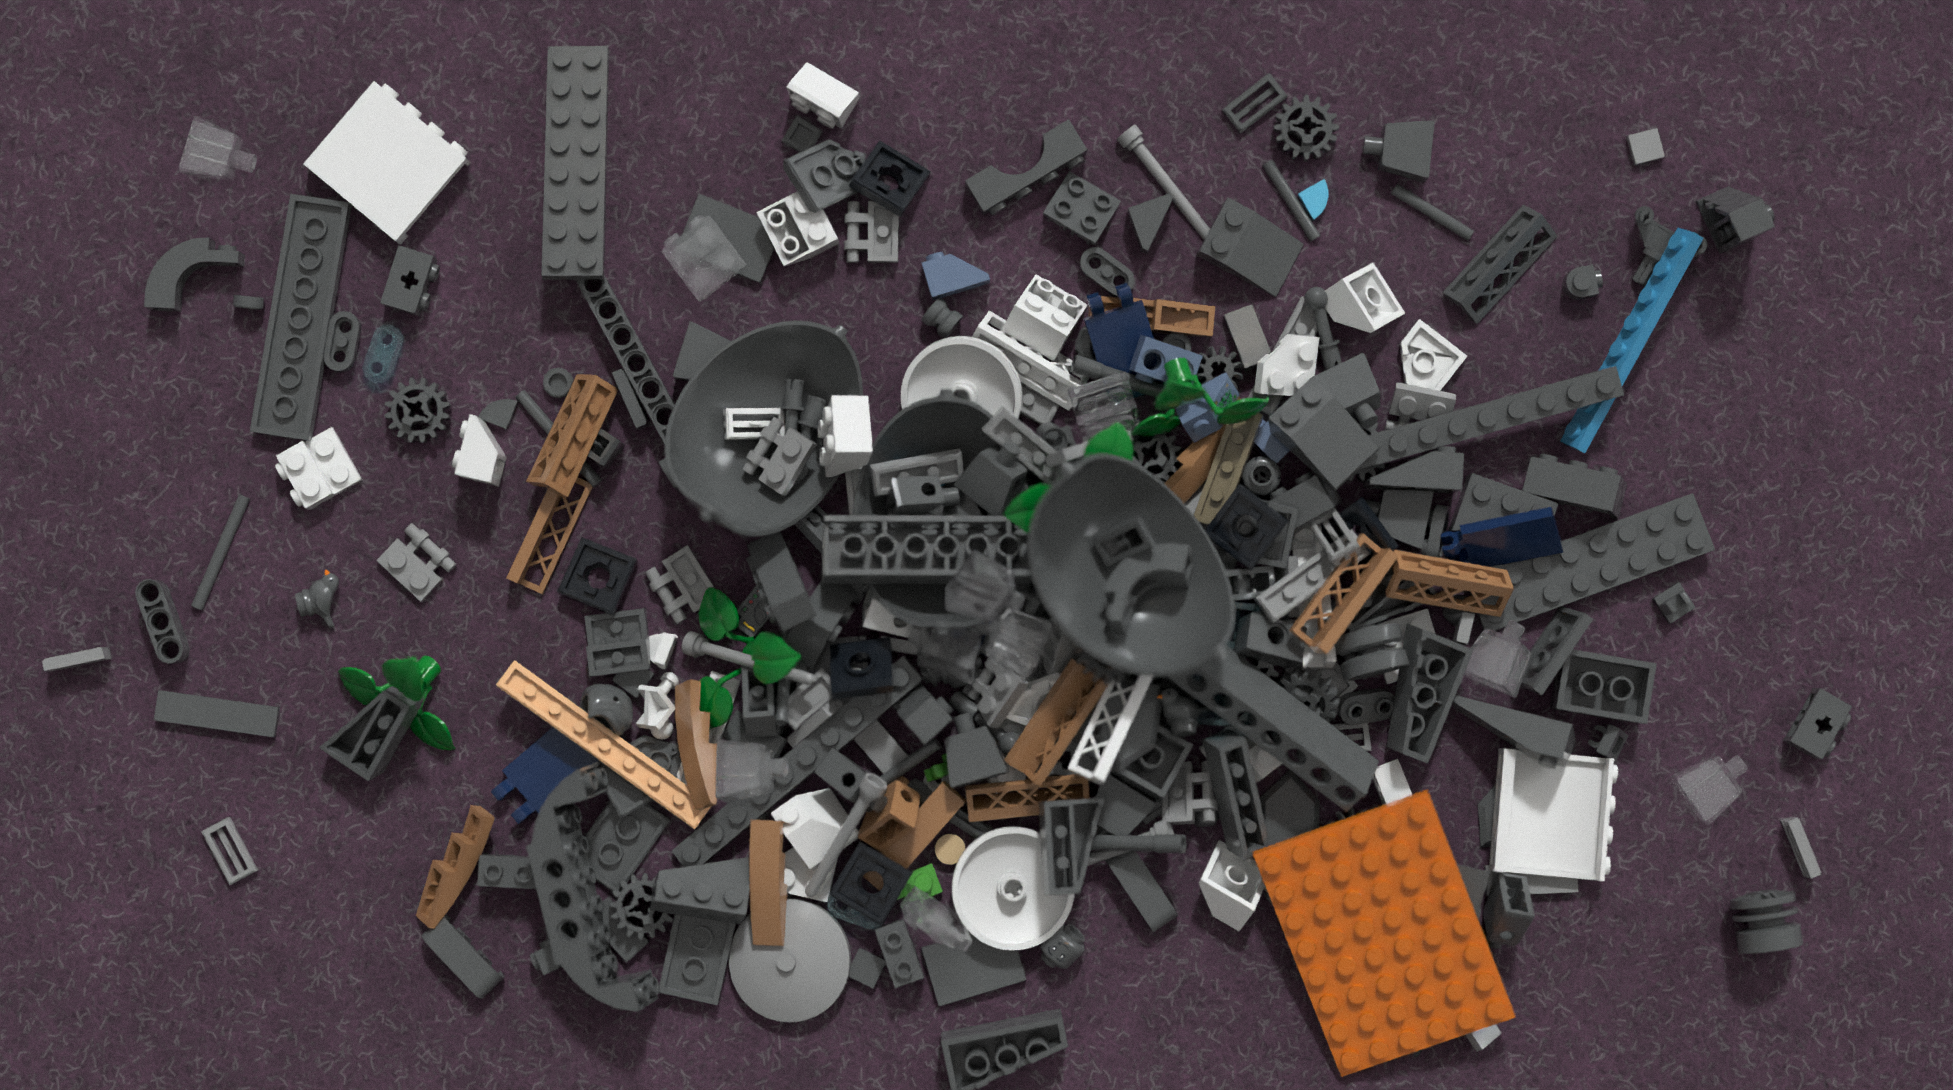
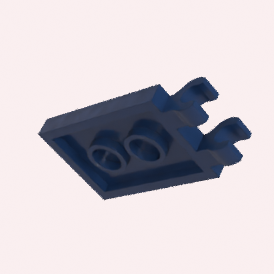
[1083,283,1165,406]
[1441,507,1563,567]
[491,727,599,824]

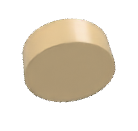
[935,834,965,865]

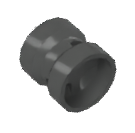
[921,297,963,339]
[1007,584,1046,622]

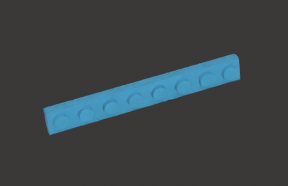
[1560,228,1704,453]

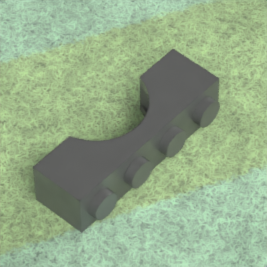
[965,119,1087,216]

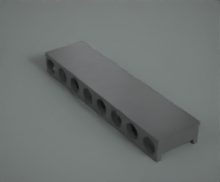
[822,515,1035,584]
[1166,645,1379,812]

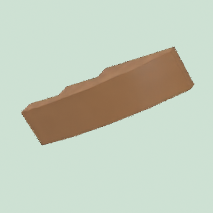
[1088,296,1215,337]
[1164,396,1241,504]
[675,679,719,810]
[863,780,967,891]
[416,805,495,929]
[750,820,788,946]

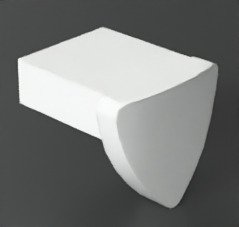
[649,632,678,670]

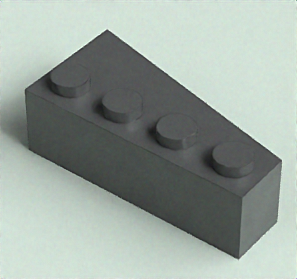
[1387,624,1473,764]
[941,1008,1068,1090]

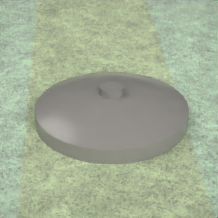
[729,899,851,1022]

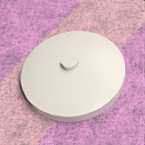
[901,336,1023,418]
[952,826,1074,950]

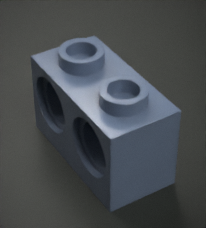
[1129,335,1203,388]

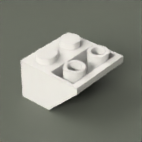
[787,62,860,129]
[756,192,839,267]
[1001,275,1087,361]
[818,395,872,477]
[452,414,507,487]

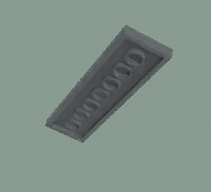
[541,46,609,280]
[250,194,352,441]
[1468,493,1715,634]

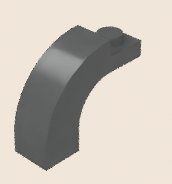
[144,238,245,312]
[1104,543,1194,636]

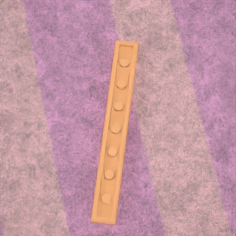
[496,660,711,829]

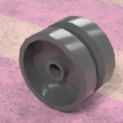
[1335,623,1410,681]

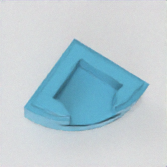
[1298,179,1328,221]

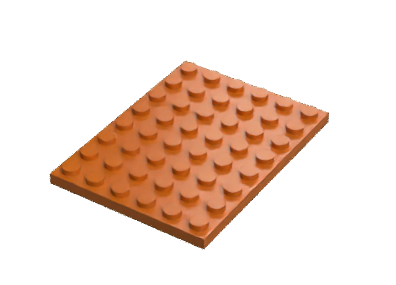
[1253,789,1516,1077]

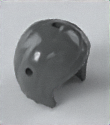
[579,684,633,735]

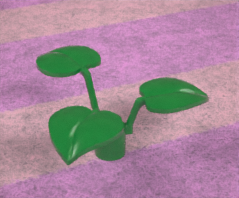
[1131,358,1269,437]
[1004,421,1133,534]
[699,587,801,730]
[338,656,456,750]

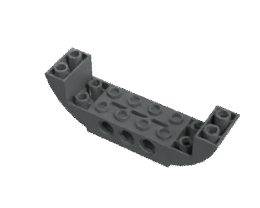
[526,762,659,1012]

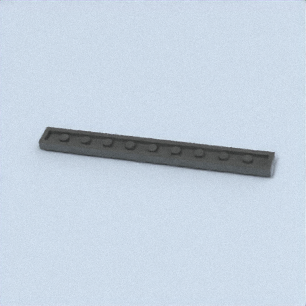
[1358,366,1624,470]
[672,656,924,867]

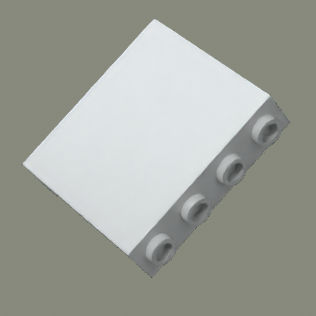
[304,81,470,245]
[1489,748,1618,881]

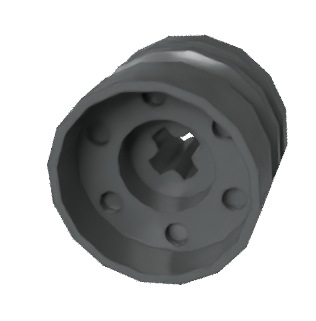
[1730,889,1804,954]

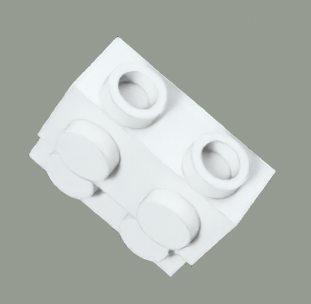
[275,427,362,510]

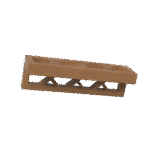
[526,374,619,497]
[506,477,593,594]
[1289,534,1398,654]
[1385,550,1514,617]
[1004,658,1109,787]
[965,774,1090,822]

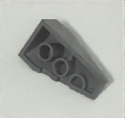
[1452,695,1576,768]

